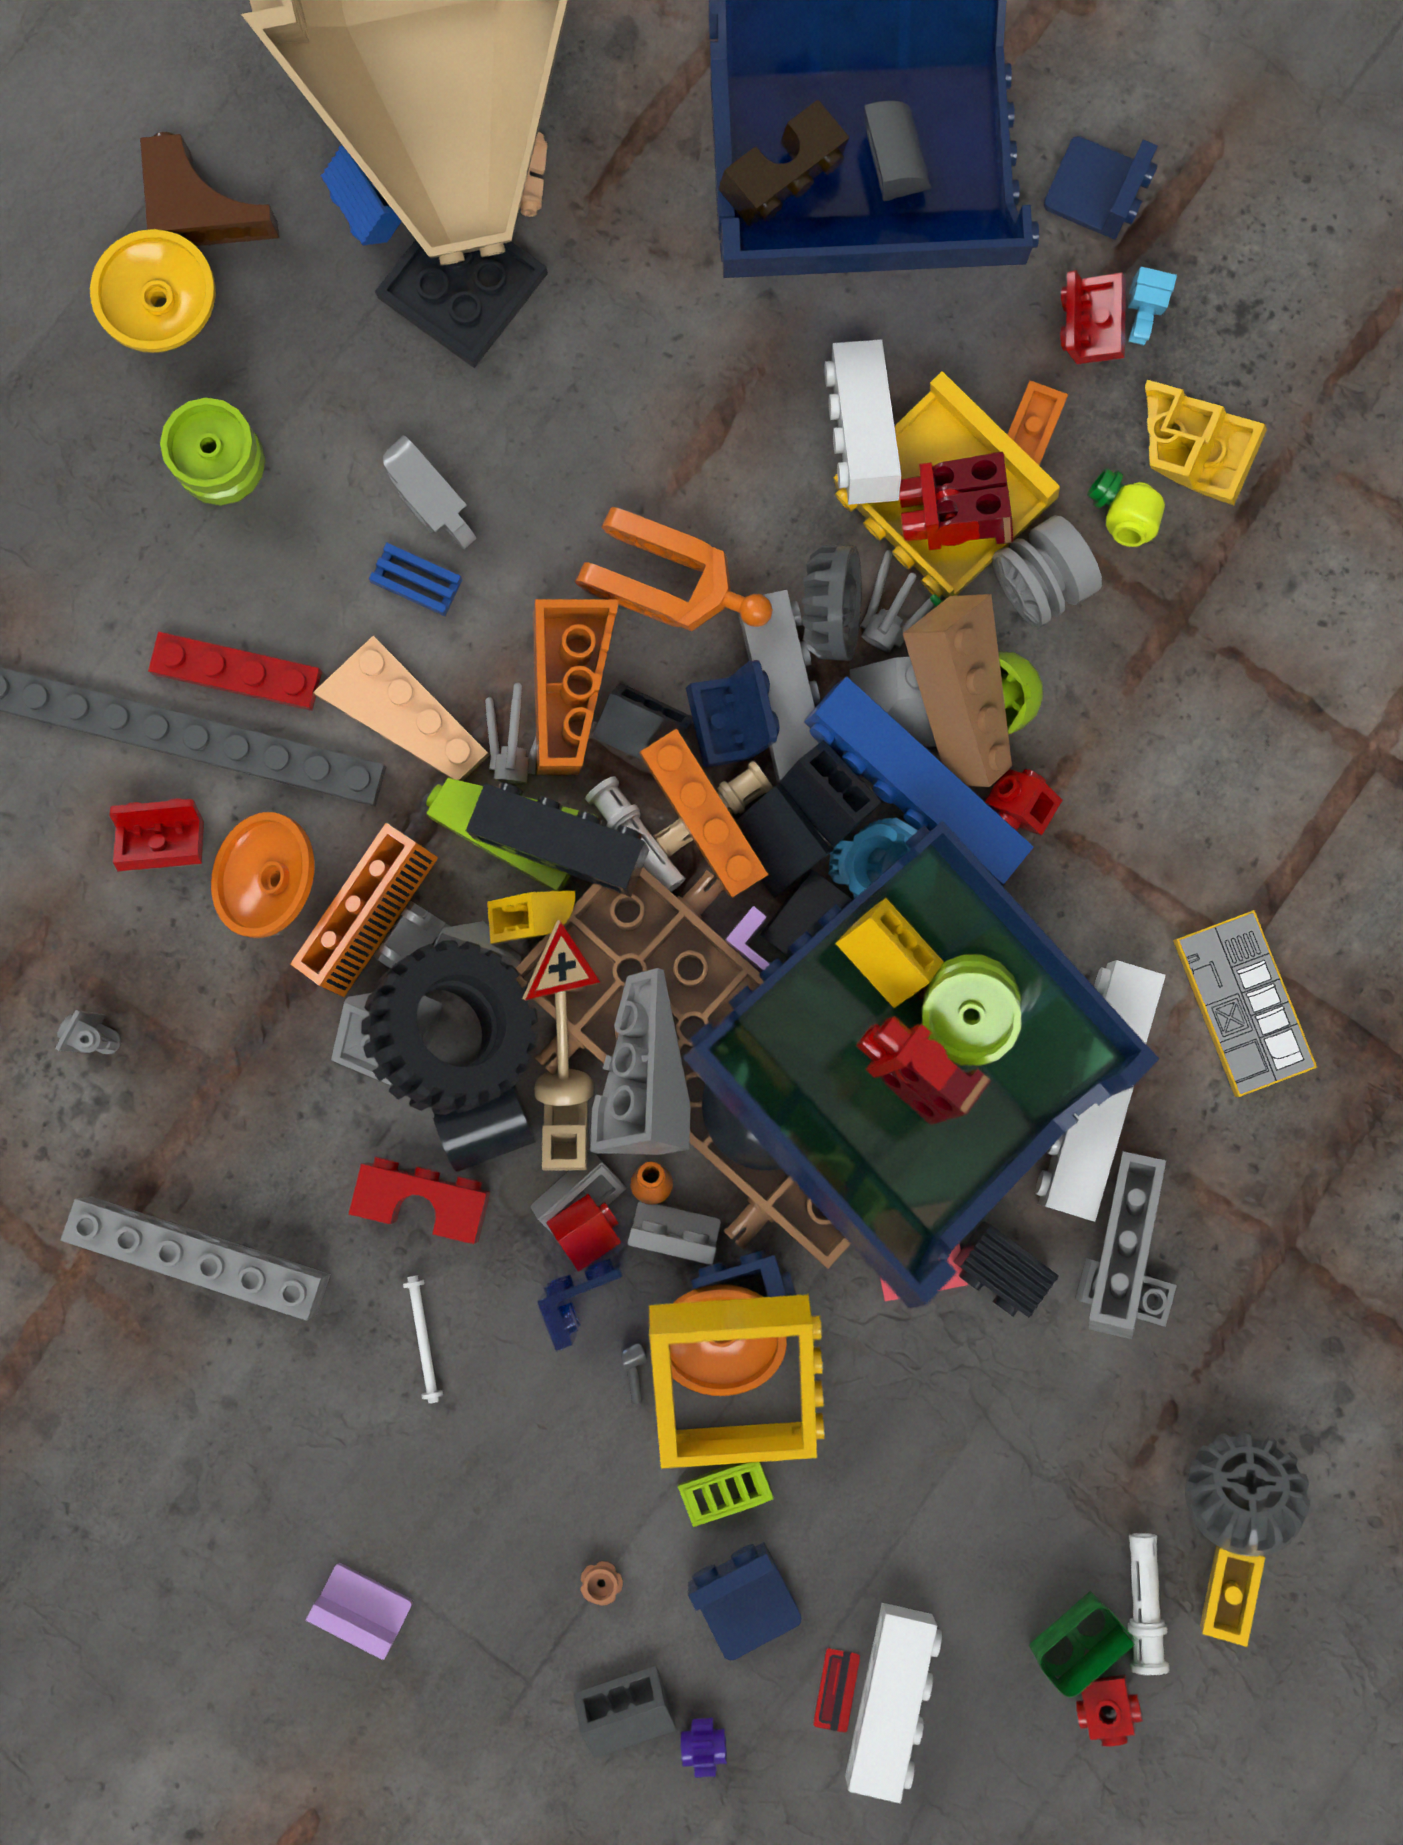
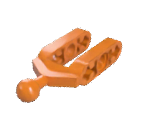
[575,507,773,631]

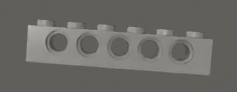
[60,1196,331,1321]

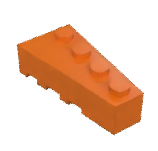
[533,599,619,775]

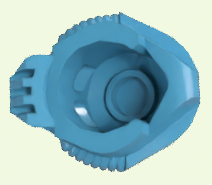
[828,818,938,912]

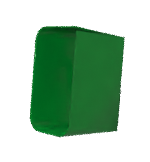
[1029,1591,1136,1697]

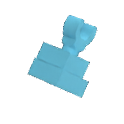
[1128,267,1177,345]

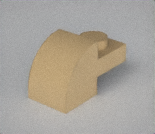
[542,1100,589,1171]

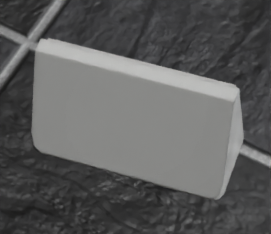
[531,1152,627,1234]

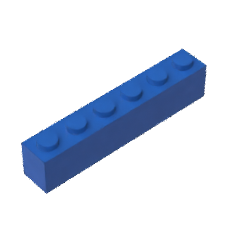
[804,676,1034,885]

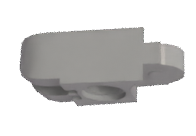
[383,435,477,550]

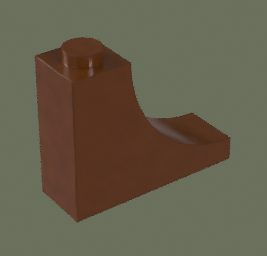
[140,132,279,246]

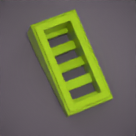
[678,1462,774,1527]

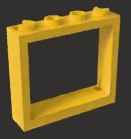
[649,1294,824,1469]

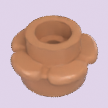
[581,1561,623,1606]

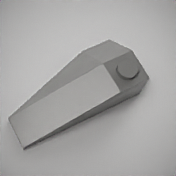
[590,968,690,1155]

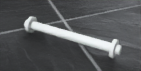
[403,1275,443,1403]

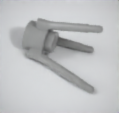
[860,550,943,652]
[485,683,537,784]

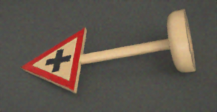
[522,920,600,1106]

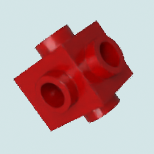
[985,769,1062,836]
[1076,1674,1143,1747]

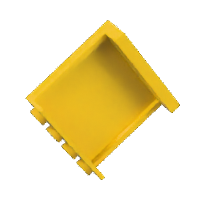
[833,371,1060,599]

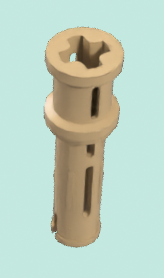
[653,761,773,858]

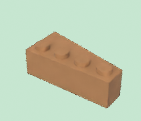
[903,594,1012,787]

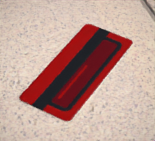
[813,1648,860,1733]

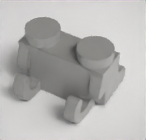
[373,900,451,968]

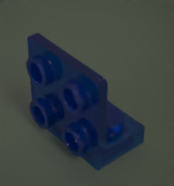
[537,1258,625,1352]

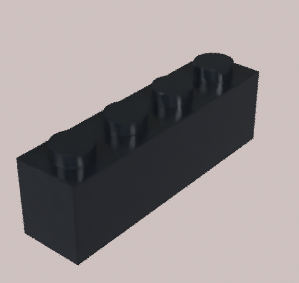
[465,782,649,897]

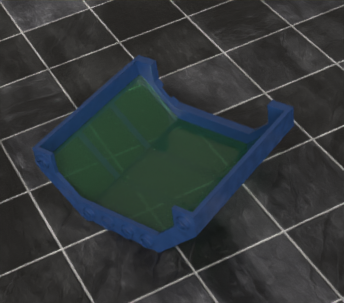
[683,821,1159,1309]

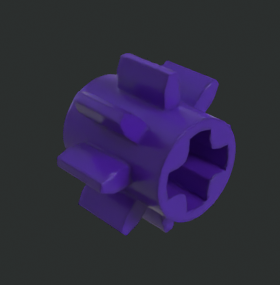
[681,1718,727,1778]

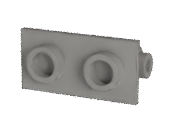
[55,1010,121,1054]

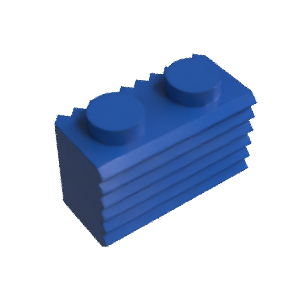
[321,145,402,245]

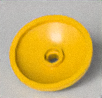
[90,229,216,353]

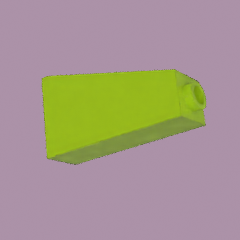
[426,778,602,891]

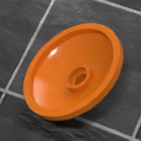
[211,812,315,938]
[670,1285,787,1396]

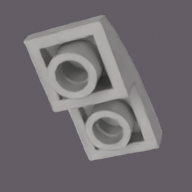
[1075,1258,1177,1327]

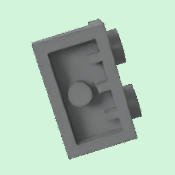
[627,1201,721,1265]

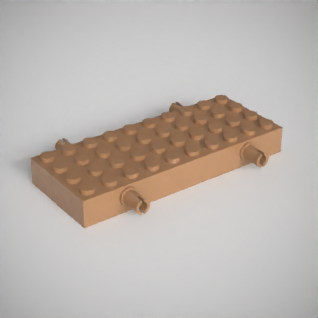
[516,867,944,1269]

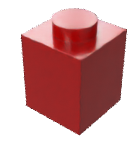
[546,1193,621,1272]

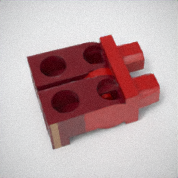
[899,452,1013,550]
[856,1016,991,1125]

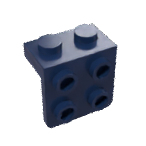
[1043,136,1158,240]
[686,660,780,768]
[691,1250,796,1297]
[688,1542,802,1661]

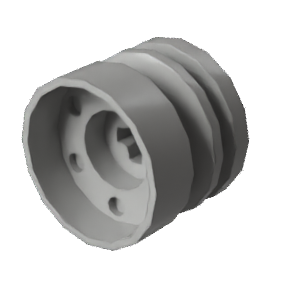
[992,515,1102,628]

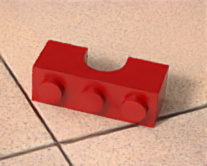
[348,1157,491,1244]

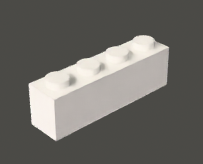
[824,340,901,505]
[845,1603,942,1803]

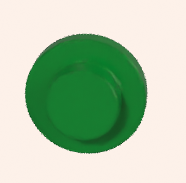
[1087,468,1125,509]

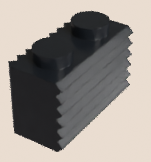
[953,1221,1059,1318]

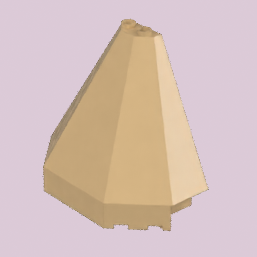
[241,0,570,265]

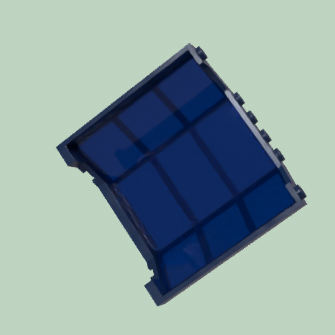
[708,0,1039,278]

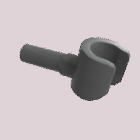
[621,1339,648,1404]

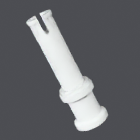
[585,776,685,892]
[1128,1533,1169,1675]

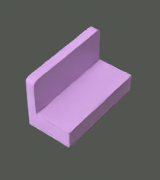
[725,906,769,973]
[306,1563,413,1660]

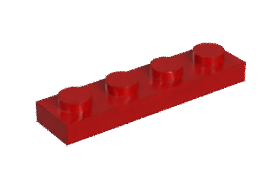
[148,631,322,711]

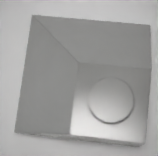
[849,657,937,748]
[331,993,443,1086]

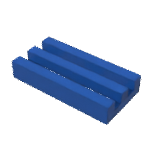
[369,542,462,616]

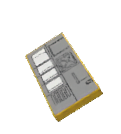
[1173,910,1317,1097]

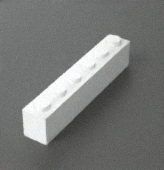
[1035,960,1166,1222]

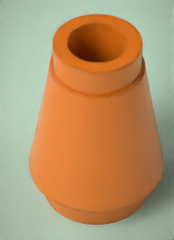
[631,1162,673,1205]

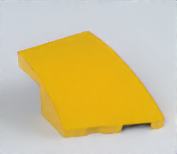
[1145,380,1267,505]

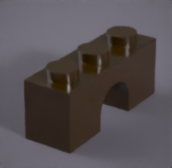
[718,99,850,227]

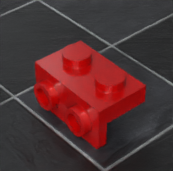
[1060,270,1126,365]
[109,798,204,872]

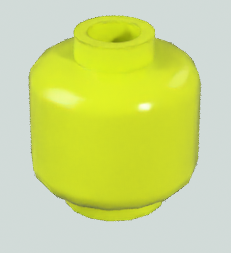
[1106,482,1165,547]

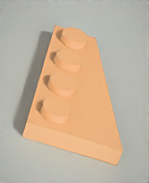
[313,636,490,781]

